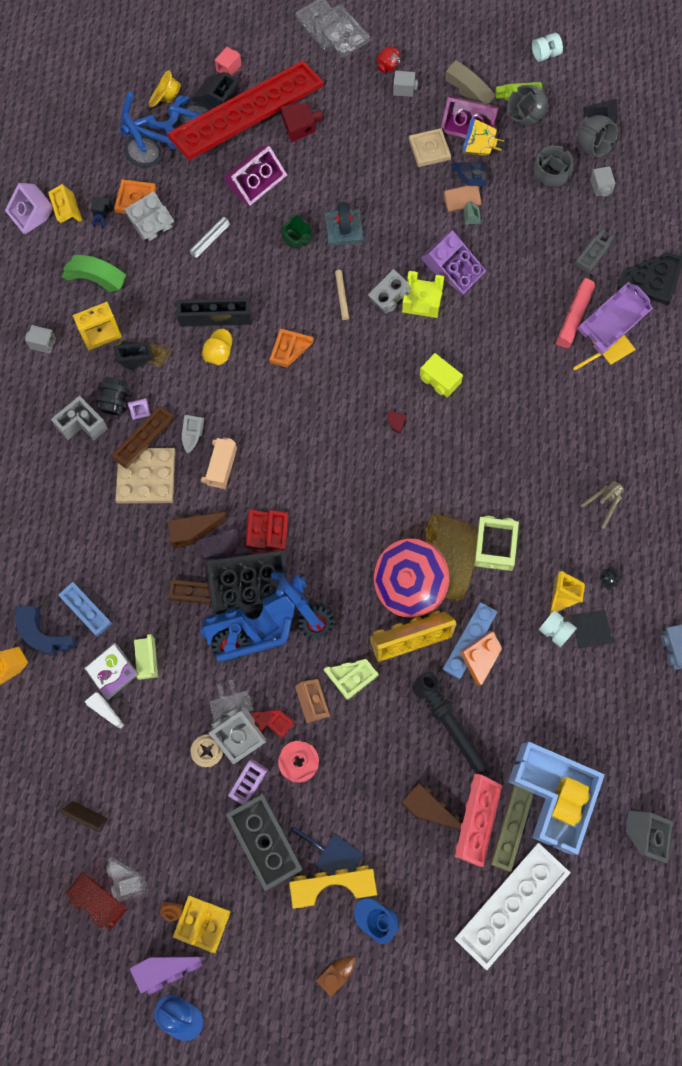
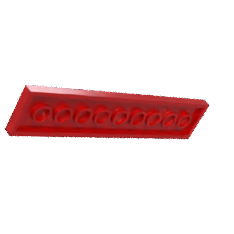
[168,60,324,161]

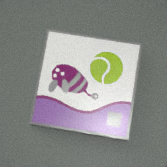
[84,643,139,699]

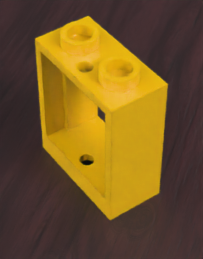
[73,302,122,350]

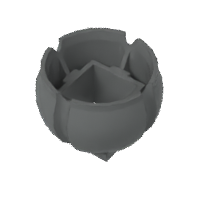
[507,85,549,126]
[575,115,618,157]
[533,145,574,189]

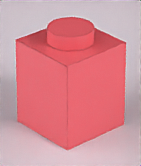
[215,47,242,76]

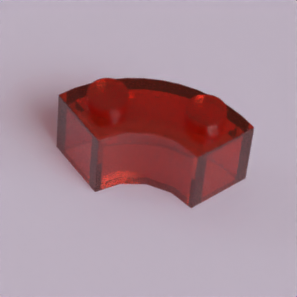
[65,872,127,930]

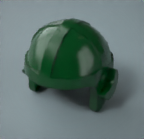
[282,215,312,249]

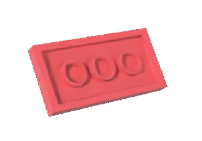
[455,774,503,867]

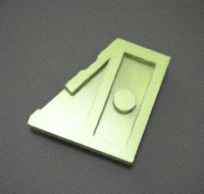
[324,659,379,701]

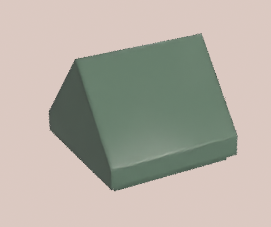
[464,201,481,224]

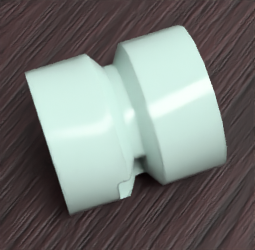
[532,32,563,62]
[539,611,577,648]

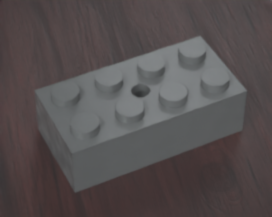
[226,794,303,892]

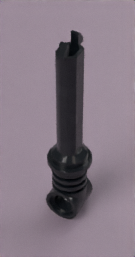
[412,672,491,777]

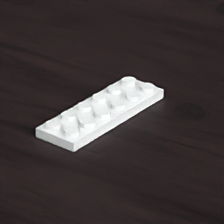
[454,843,570,970]

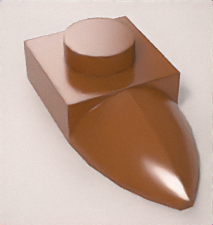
[316,956,355,997]

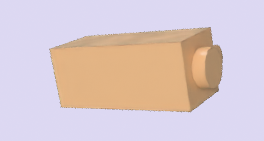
[201,438,237,489]

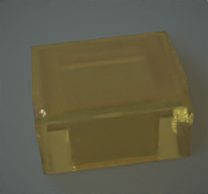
[149,343,171,368]

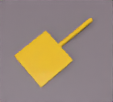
[573,335,636,370]

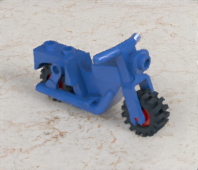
[200,572,334,664]

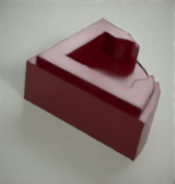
[388,410,406,434]

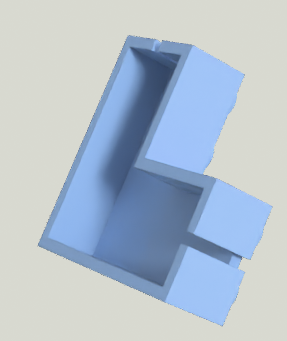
[508,742,605,854]

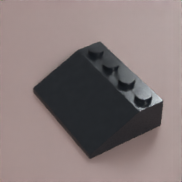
[204,548,288,615]

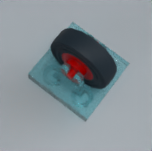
[325,202,363,246]

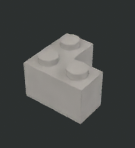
[51,396,108,441]

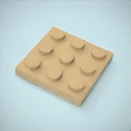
[116,448,176,503]

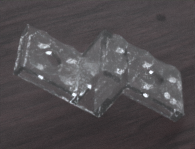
[295,0,370,58]

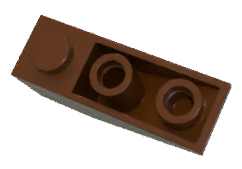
[168,511,227,548]
[401,784,463,831]

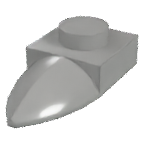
[182,415,204,453]

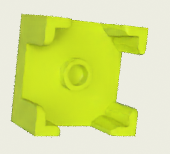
[402,271,444,318]

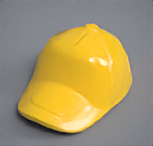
[202,329,232,365]

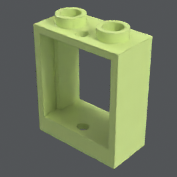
[474,516,519,571]

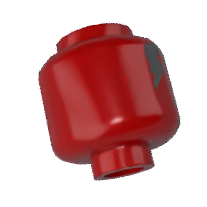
[376,46,401,73]

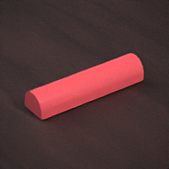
[556,278,595,348]

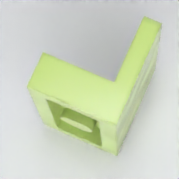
[134,634,158,680]

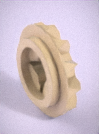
[191,735,223,767]

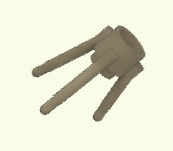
[581,481,624,529]

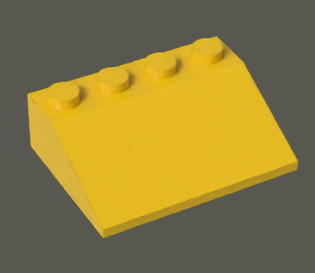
[370,611,456,662]

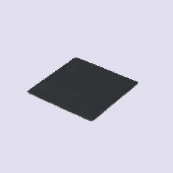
[571,610,613,649]

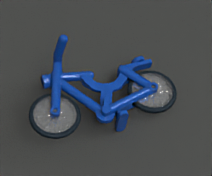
[120,91,210,168]

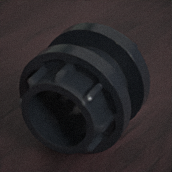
[94,377,130,415]

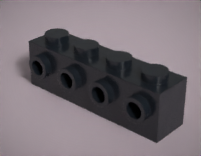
[177,298,251,327]

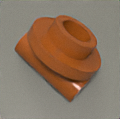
[160,901,184,921]

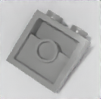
[124,191,174,241]
[209,705,266,764]

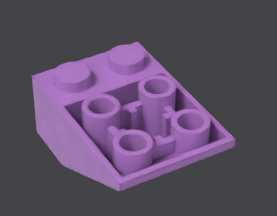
[421,230,486,294]
[130,956,205,995]

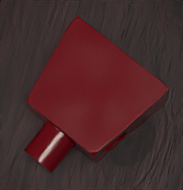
[281,103,323,143]

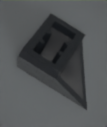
[583,99,618,124]
[113,341,154,371]

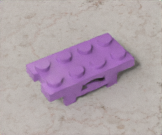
[577,282,653,355]

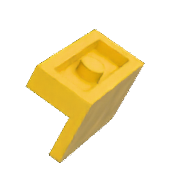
[48,184,83,223]

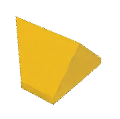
[550,571,585,615]

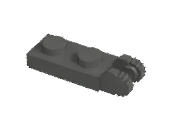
[575,229,615,274]

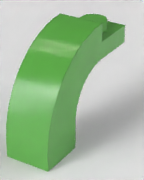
[62,255,126,292]

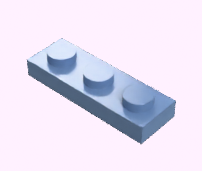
[58,582,112,637]

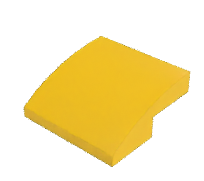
[173,896,231,953]

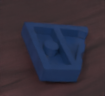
[451,161,486,186]

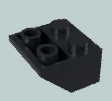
[192,72,239,110]

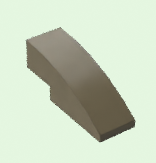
[445,60,496,104]

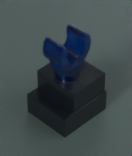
[91,197,113,228]

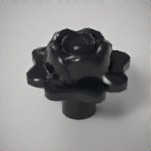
[600,566,620,590]

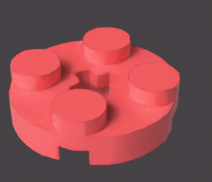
[278,741,319,783]

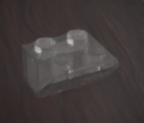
[106,857,150,902]

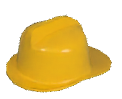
[149,70,181,107]

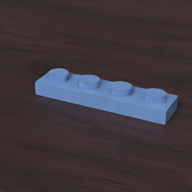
[443,602,497,680]

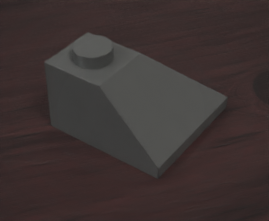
[626,811,673,863]

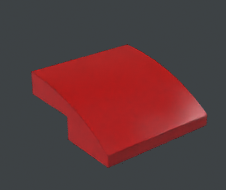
[245,510,288,550]

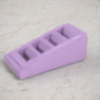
[228,759,268,805]

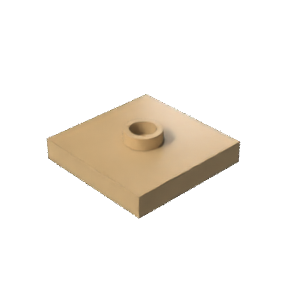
[409,128,451,167]

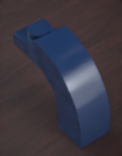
[15,606,77,656]

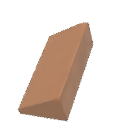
[443,186,482,213]
[295,679,330,723]

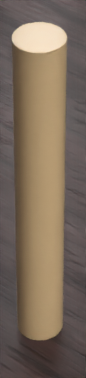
[335,270,349,320]

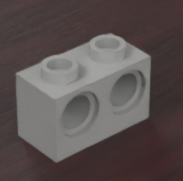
[368,269,411,314]

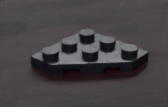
[617,252,682,305]

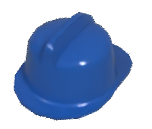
[354,898,400,944]
[154,995,203,1041]

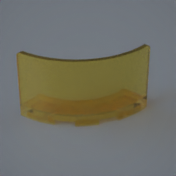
[426,513,477,601]

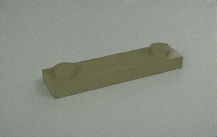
[490,785,534,872]

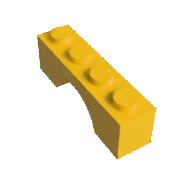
[289,866,377,909]

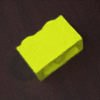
[420,353,463,398]

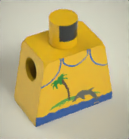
[462,118,504,156]

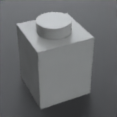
[393,71,418,97]
[590,166,616,197]
[25,325,56,354]

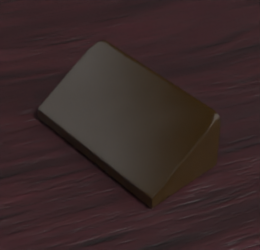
[61,801,107,833]

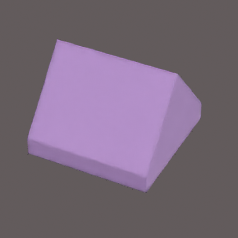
[128,398,151,420]

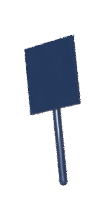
[291,827,364,876]

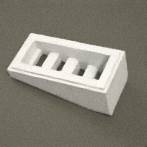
[85,692,124,729]

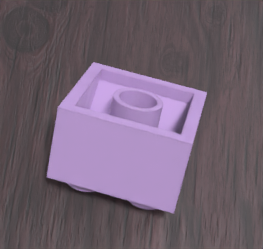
[5,183,53,234]

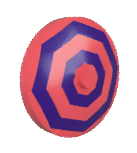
[374,539,449,617]

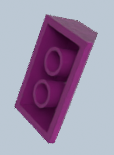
[441,95,500,138]
[223,145,287,206]

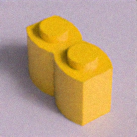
[551,776,590,826]

